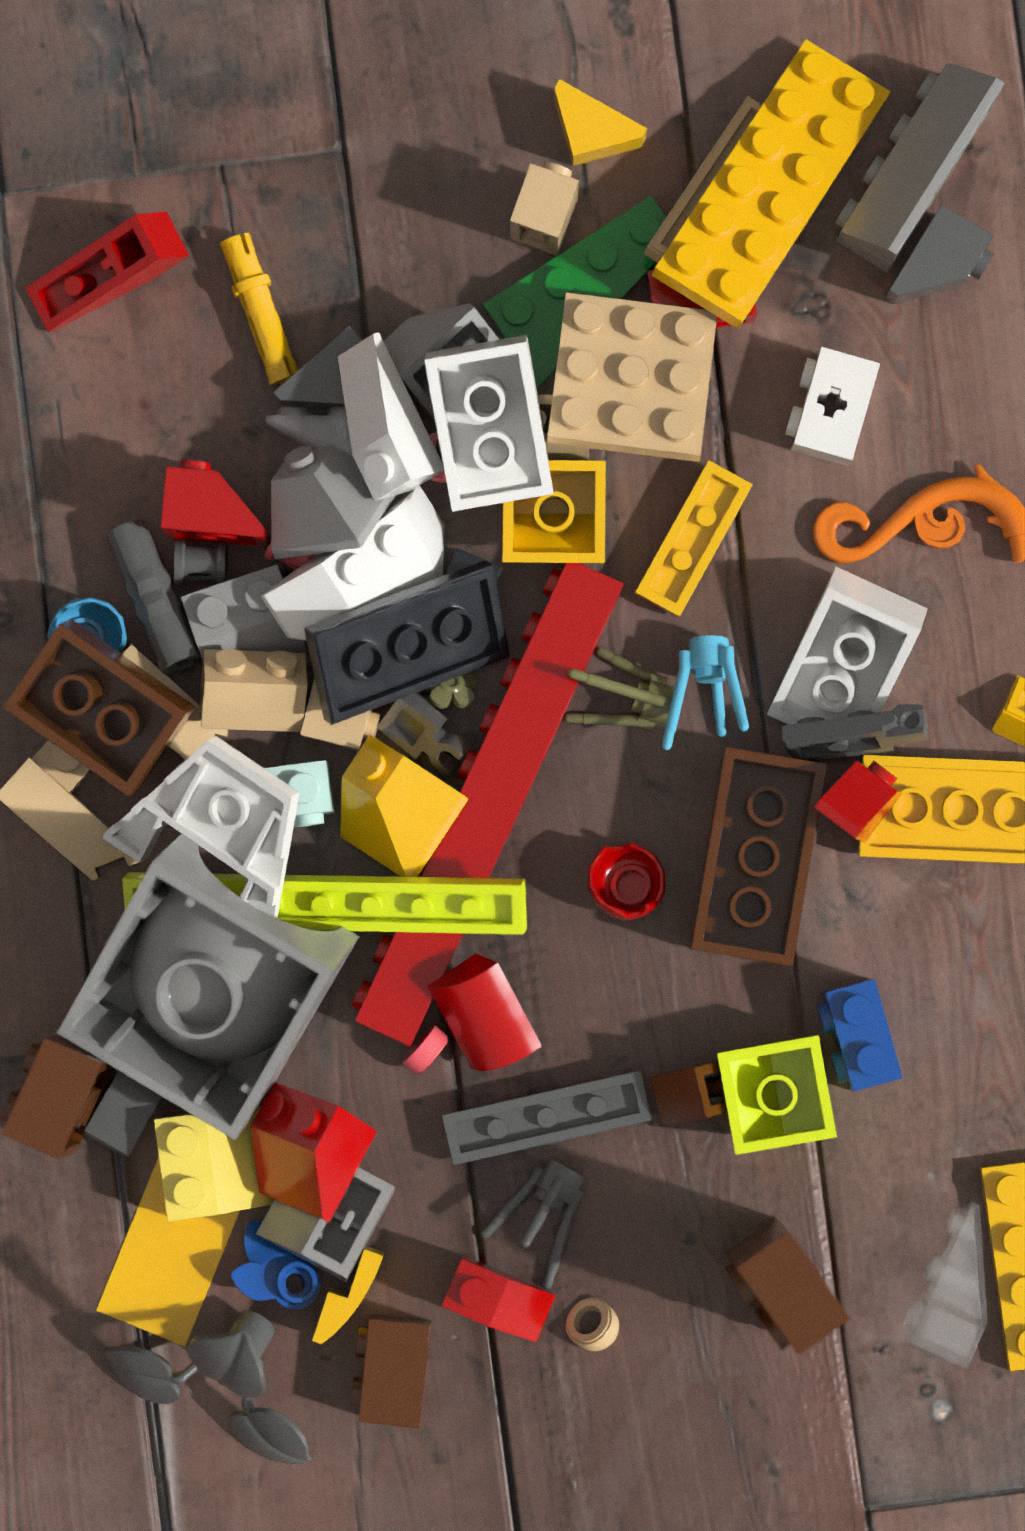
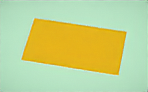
[96,1157,240,1347]

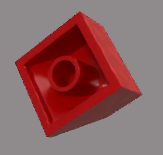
[161,460,271,548]
[250,1081,377,1223]

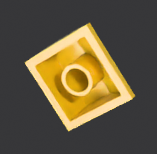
[503,460,606,563]

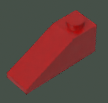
[25,211,189,332]

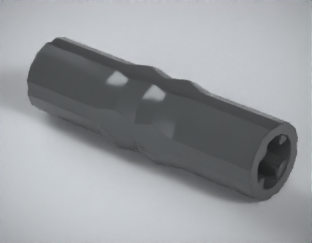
[106,520,201,674]

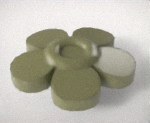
[426,671,478,709]

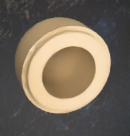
[566,1297,619,1351]

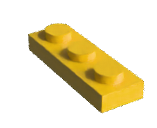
[635,460,753,618]

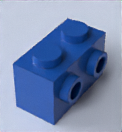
[816,979,903,1092]

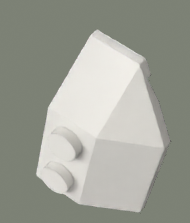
[260,485,445,641]

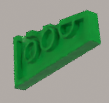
[483,195,666,390]

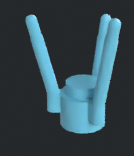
[662,635,749,750]

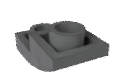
[84,1071,163,1159]

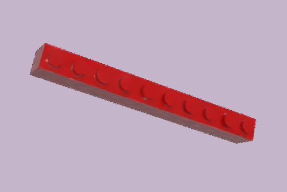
[351,563,624,1047]

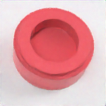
[401,1024,448,1075]

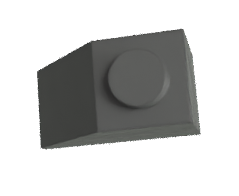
[885,205,994,304]
[273,326,362,411]

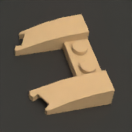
[0,644,229,881]

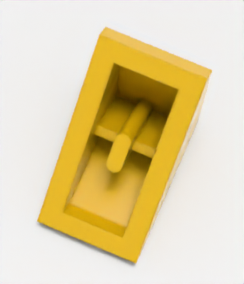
[554,79,647,166]

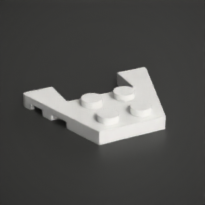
[102,736,299,918]

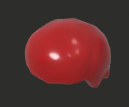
[588,842,665,920]

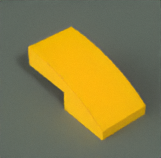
[312,1246,385,1344]

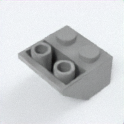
[256,1167,395,1282]

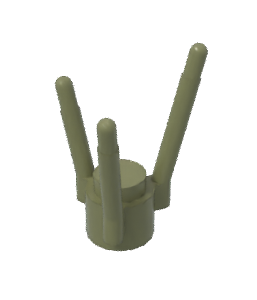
[564,647,675,731]

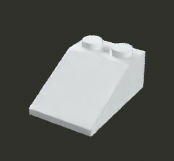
[424,335,553,511]
[767,567,928,757]

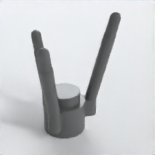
[480,1158,585,1289]

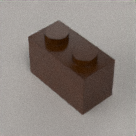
[350,1314,432,1428]

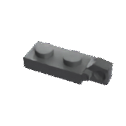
[782,704,928,761]

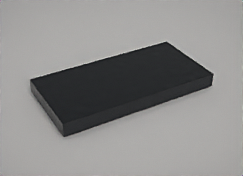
[304,560,510,725]

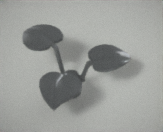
[102,1310,313,1464]

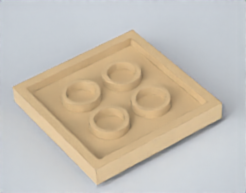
[547,293,717,462]

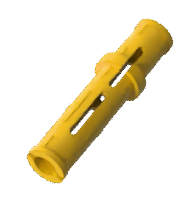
[219,233,298,386]

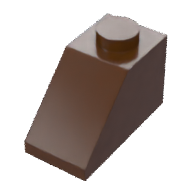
[651,1059,728,1126]

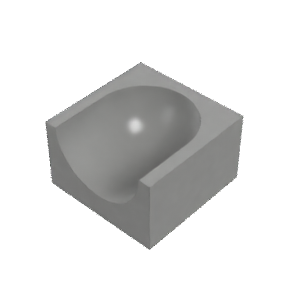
[57,834,360,1140]

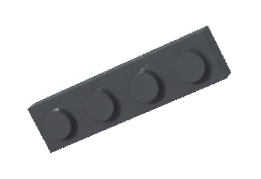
[442,1070,652,1165]

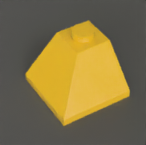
[340,735,468,877]

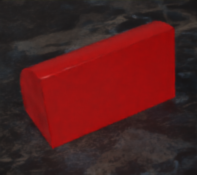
[427,953,542,1071]

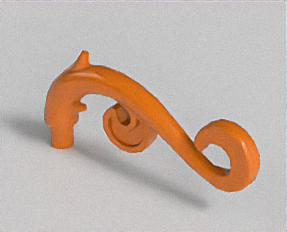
[813,464,1025,564]

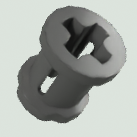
[174,540,228,586]

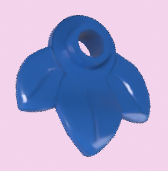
[230,1221,321,1310]

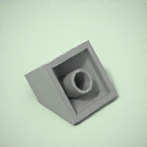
[383,303,499,424]
[271,446,396,560]

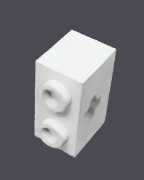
[785,347,880,467]

